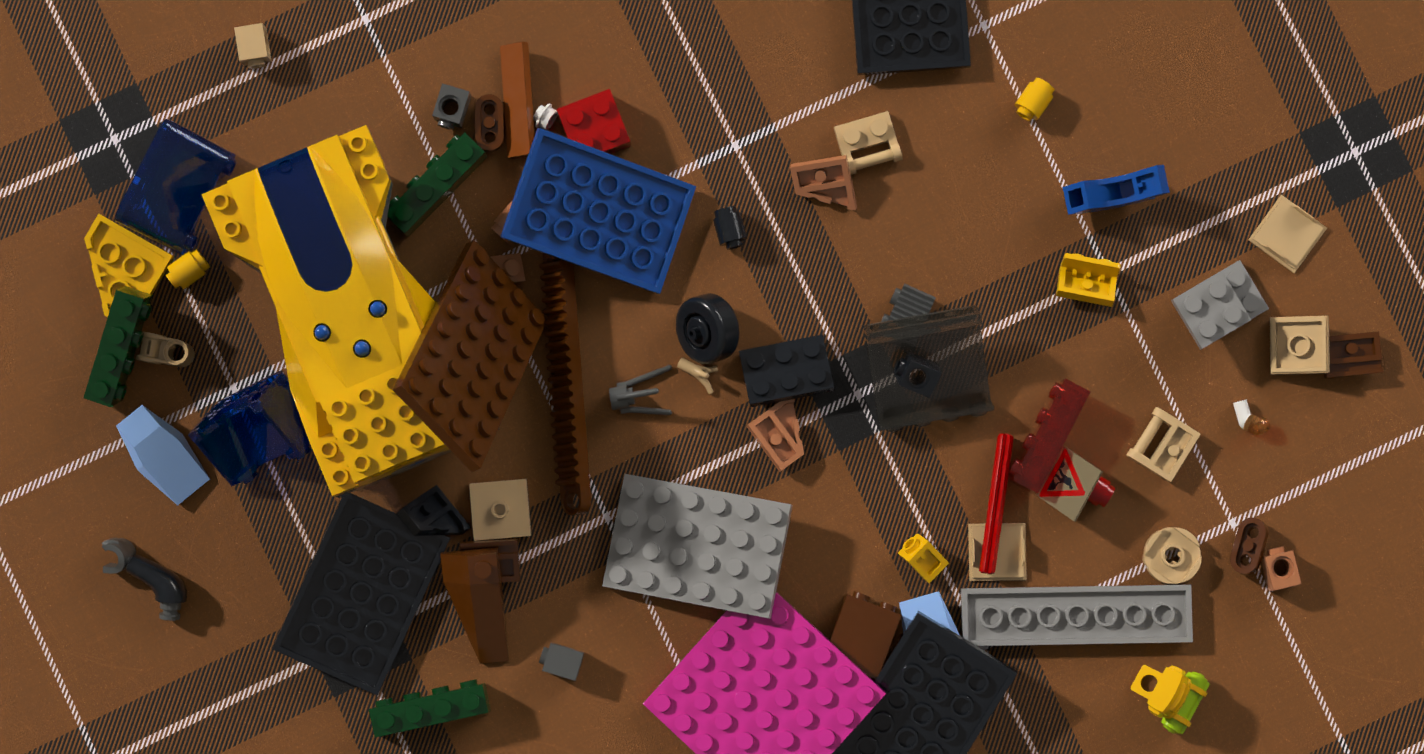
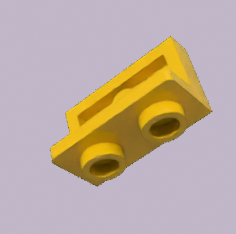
[1056,253,1121,307]

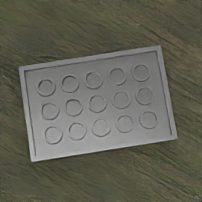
[602,474,793,619]

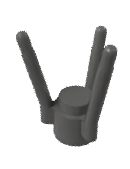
[609,365,672,415]

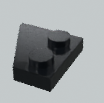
[396,485,471,536]

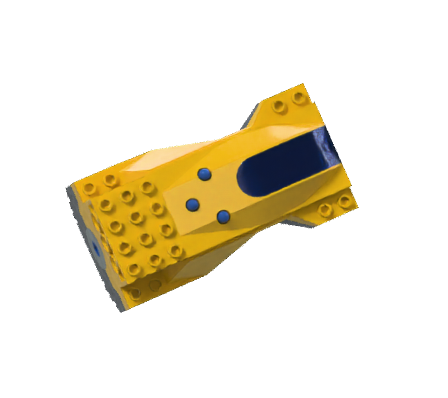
[201,125,500,498]

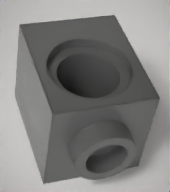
[432,83,472,130]
[539,643,585,681]

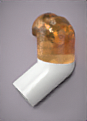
[1233,399,1270,435]

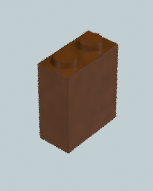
[829,591,901,679]

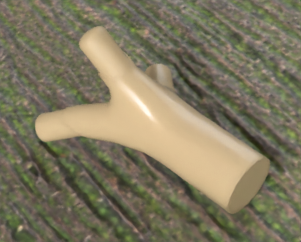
[677,357,718,394]

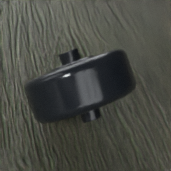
[676,293,740,364]

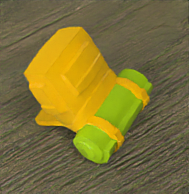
[1131,665,1210,734]

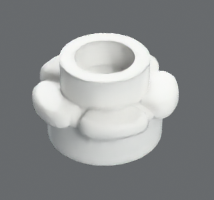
[533,103,558,130]

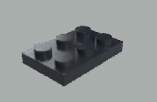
[739,334,834,408]

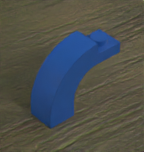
[1063,165,1170,215]

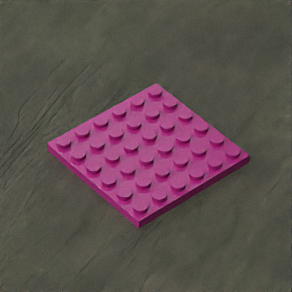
[643,592,887,754]

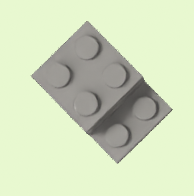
[1171,260,1269,350]

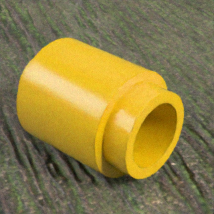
[1015,78,1055,122]
[166,249,210,290]

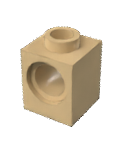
[234,23,272,69]

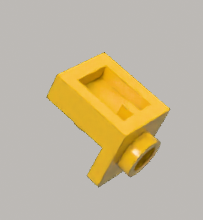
[898,533,949,583]

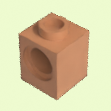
[1261,546,1301,591]

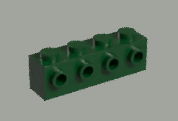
[387,133,487,237]
[83,286,153,407]
[369,679,491,738]

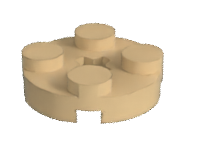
[1142,527,1202,584]

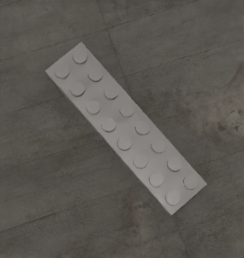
[961,585,1193,646]

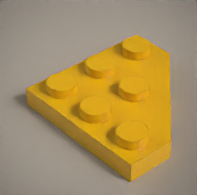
[84,214,174,317]

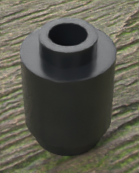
[713,206,747,250]

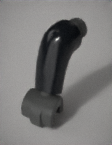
[102,538,187,621]

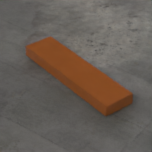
[500,41,535,159]

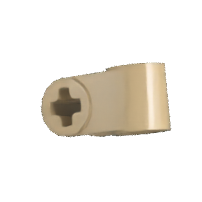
[136,332,195,367]

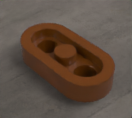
[475,94,504,152]
[1230,518,1269,575]

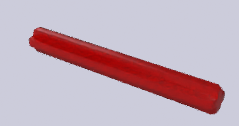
[979,433,1014,574]

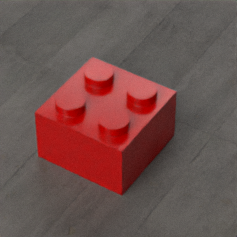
[557,89,631,154]

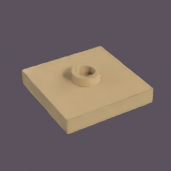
[1270,316,1330,375]
[469,479,531,541]

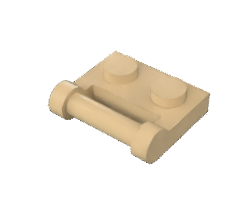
[833,111,903,175]
[1126,407,1201,483]

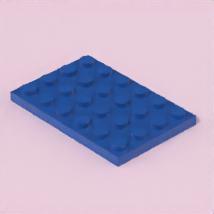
[500,128,696,294]

